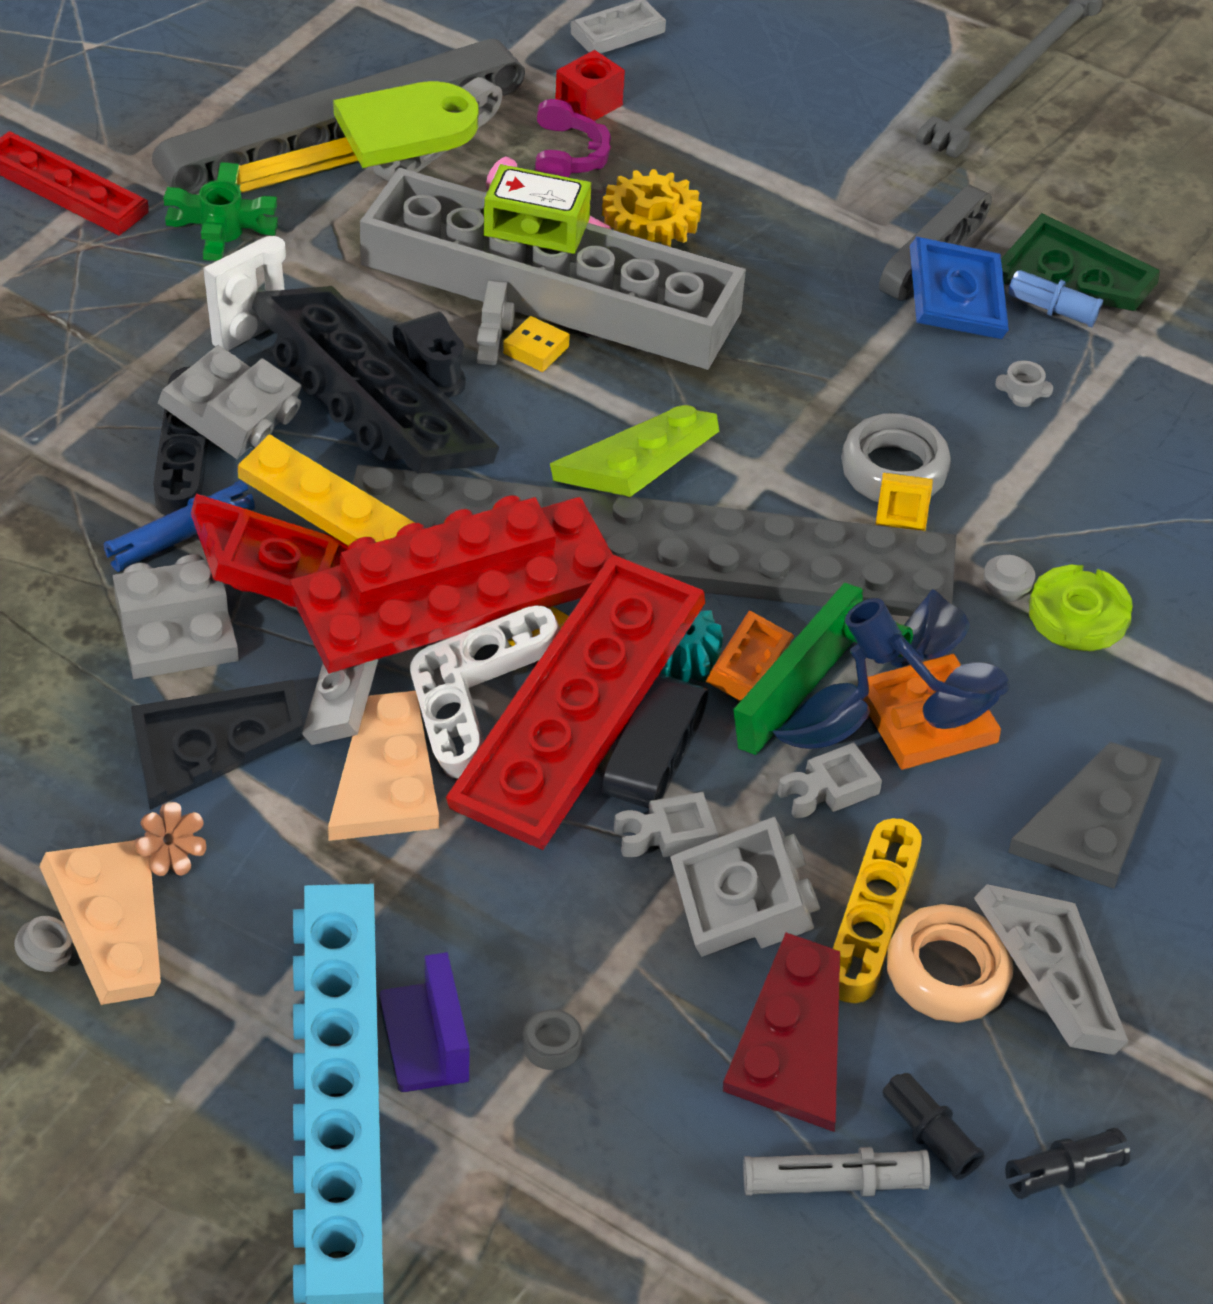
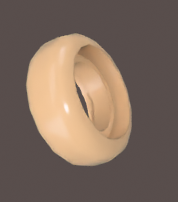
[887,904,1013,1023]

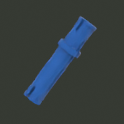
[104,480,255,572]

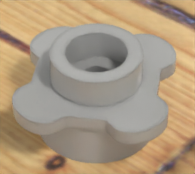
[995,361,1053,407]

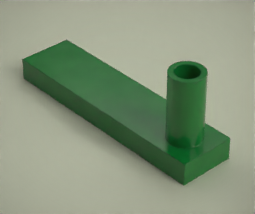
[733,582,913,755]

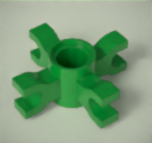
[163,162,278,261]

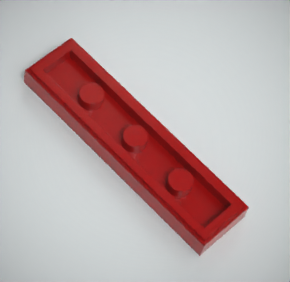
[0,131,149,236]

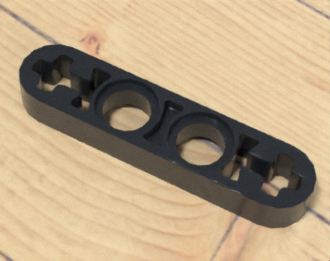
[153,366,209,516]

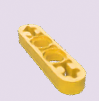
[833,818,922,1003]

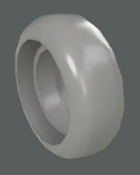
[841,413,951,502]

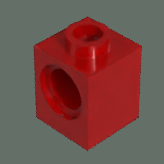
[555,50,625,121]

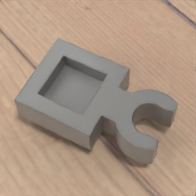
[477,281,515,365]
[777,742,882,818]
[614,792,718,857]

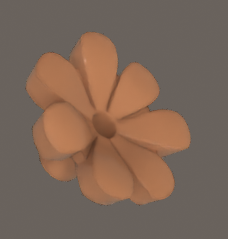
[134,802,206,876]

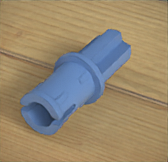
[1008,270,1103,328]

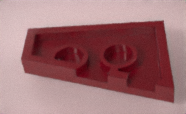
[723,932,840,1132]

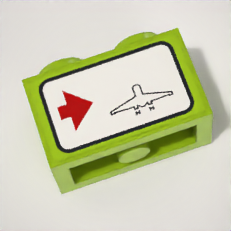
[484,164,591,254]

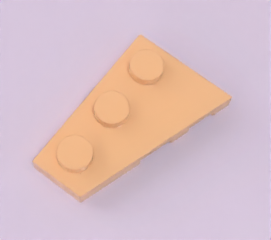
[328,691,439,841]
[39,840,161,1005]

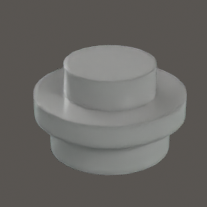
[983,555,1035,602]
[14,916,73,972]

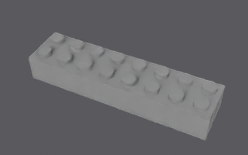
[360,167,746,370]

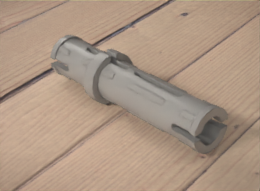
[743,1147,930,1197]

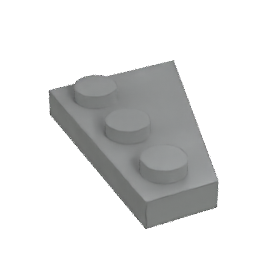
[974,884,1128,1055]

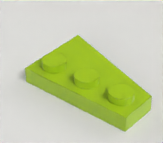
[550,405,719,497]

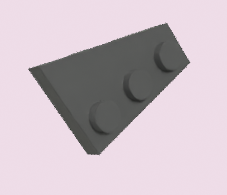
[1008,742,1162,889]

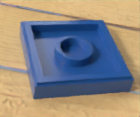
[909,236,1009,339]

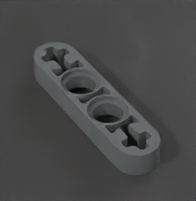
[879,185,992,301]

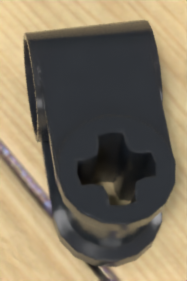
[392,311,466,398]

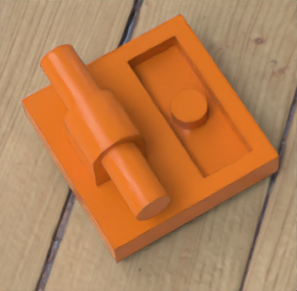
[857,653,1001,770]

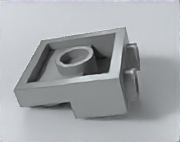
[157,345,302,459]
[113,554,239,679]
[670,817,820,957]

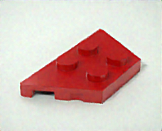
[191,494,348,607]

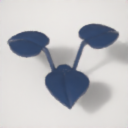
[772,589,1010,749]

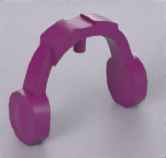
[535,99,611,177]

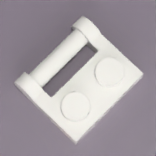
[203,236,286,351]

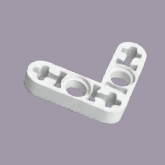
[410,606,560,779]

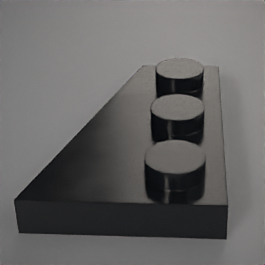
[131,680,303,810]

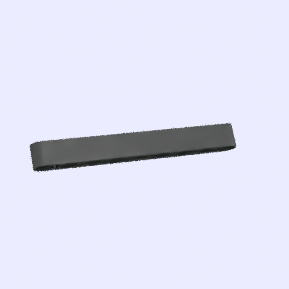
[152,38,525,195]

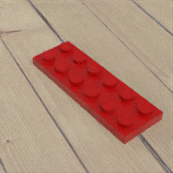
[446,554,706,850]

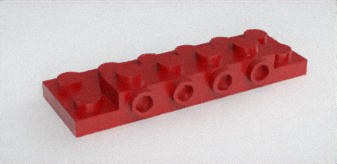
[290,495,612,674]

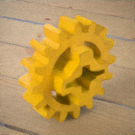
[602,169,702,247]

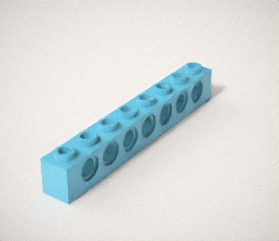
[293,884,384,1304]

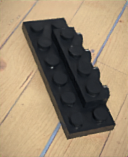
[252,286,499,474]

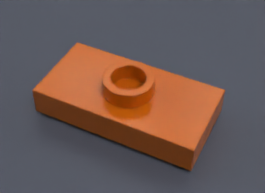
[706,611,795,701]

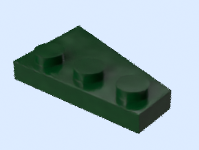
[1001,213,1160,311]

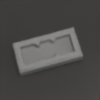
[571,0,666,54]
[302,659,378,745]

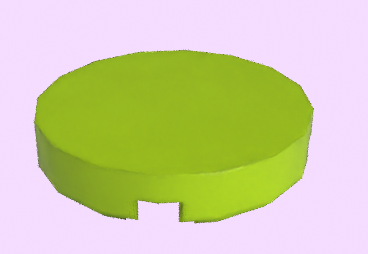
[1029,564,1133,651]

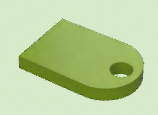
[333,81,479,168]

